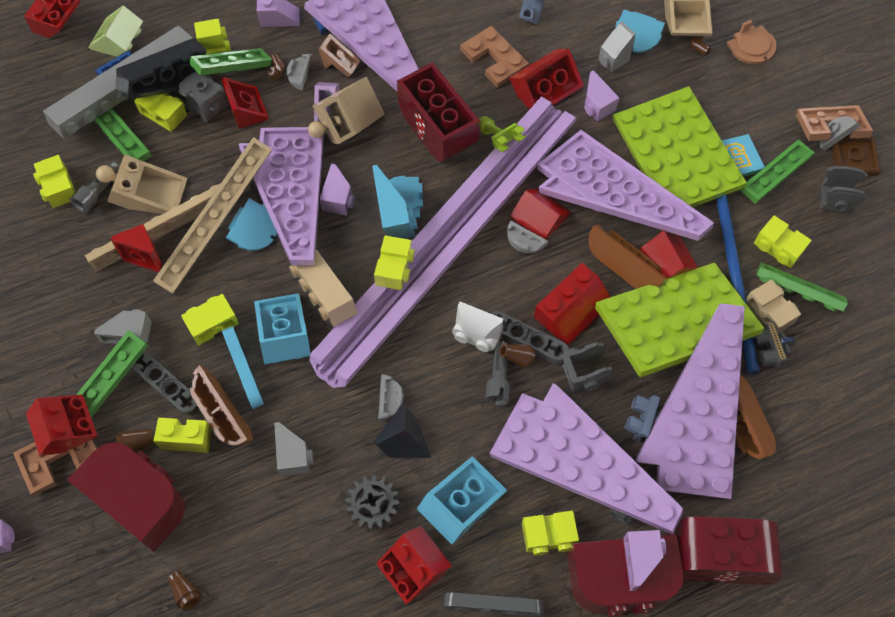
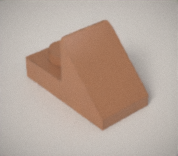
[319,34,361,77]

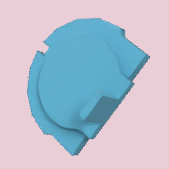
[616,9,665,53]
[389,175,423,219]
[226,198,277,251]

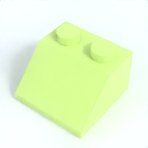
[88,6,143,57]

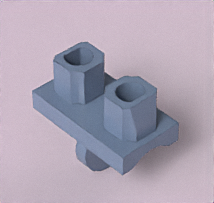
[518,0,545,24]
[624,395,661,442]

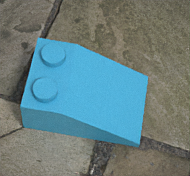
[372,165,418,239]
[254,293,311,364]
[417,456,507,545]

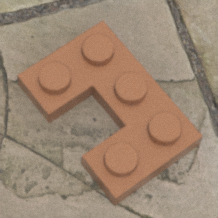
[460,26,529,88]
[796,105,873,141]
[13,439,97,496]

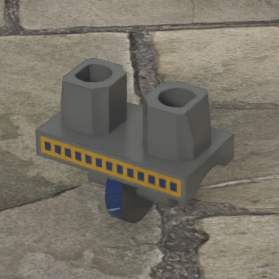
[753,322,795,369]

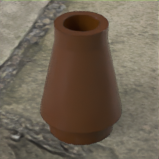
[499,343,535,367]
[116,429,154,451]
[167,571,201,611]

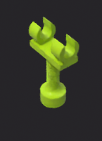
[479,116,526,152]

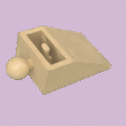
[664,0,712,36]
[308,77,385,144]
[96,154,187,214]

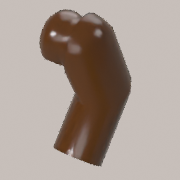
[690,36,711,56]
[268,53,286,80]

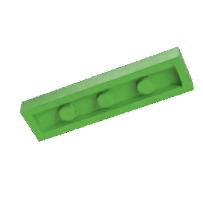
[190,48,272,75]
[94,108,151,161]
[740,139,815,204]
[756,262,848,311]
[77,330,149,418]

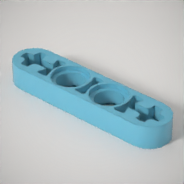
[222,326,264,409]

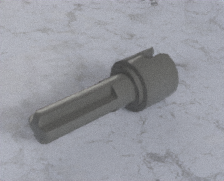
[70,162,120,213]
[485,341,510,406]

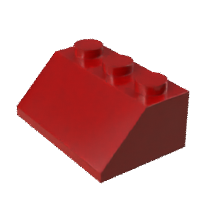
[509,49,584,110]
[534,263,611,346]

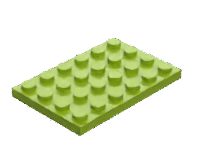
[613,86,747,208]
[595,263,764,378]

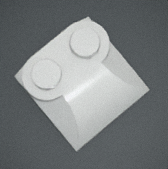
[452,302,503,352]

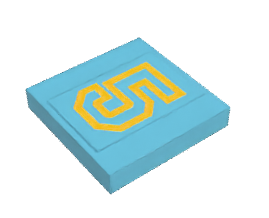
[722,134,764,177]

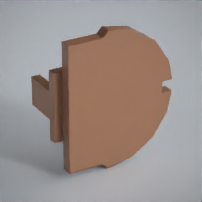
[726,20,777,65]

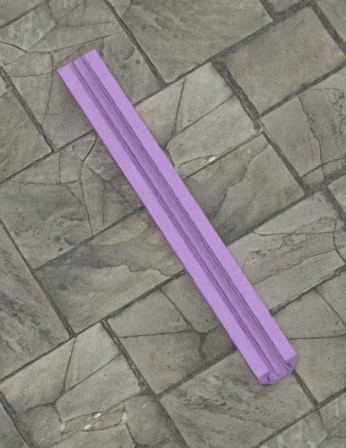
[309,96,576,388]

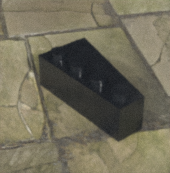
[116,38,207,100]

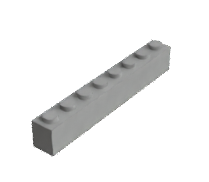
[43,25,193,139]

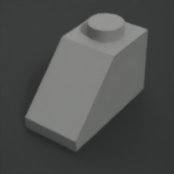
[598,22,636,72]
[94,309,152,344]
[274,422,313,476]

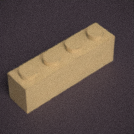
[289,250,358,327]

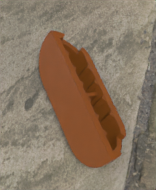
[589,225,666,289]
[190,365,253,446]
[735,375,776,459]

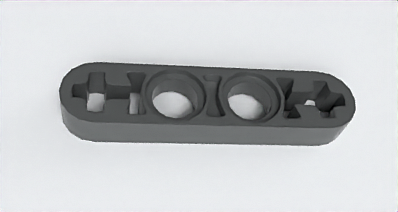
[490,311,569,364]
[131,351,199,416]
[444,593,545,616]

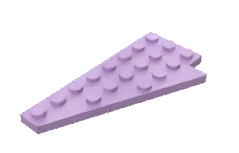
[304,0,418,91]
[239,127,324,265]
[537,130,714,241]
[635,304,745,499]
[490,383,683,535]

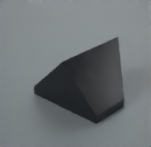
[373,405,431,458]

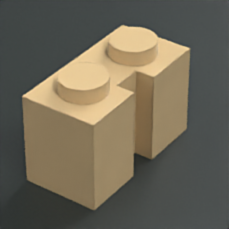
[746,279,801,333]

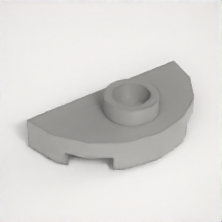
[287,54,313,90]
[819,116,860,151]
[507,220,548,253]
[378,374,404,421]

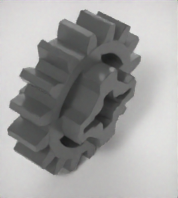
[345,475,400,531]

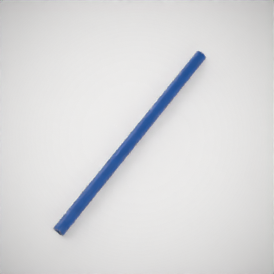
[716,195,759,374]

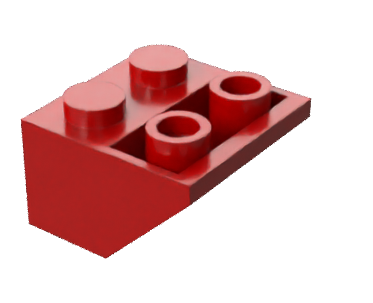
[24,0,80,38]
[26,394,98,456]
[376,526,452,605]

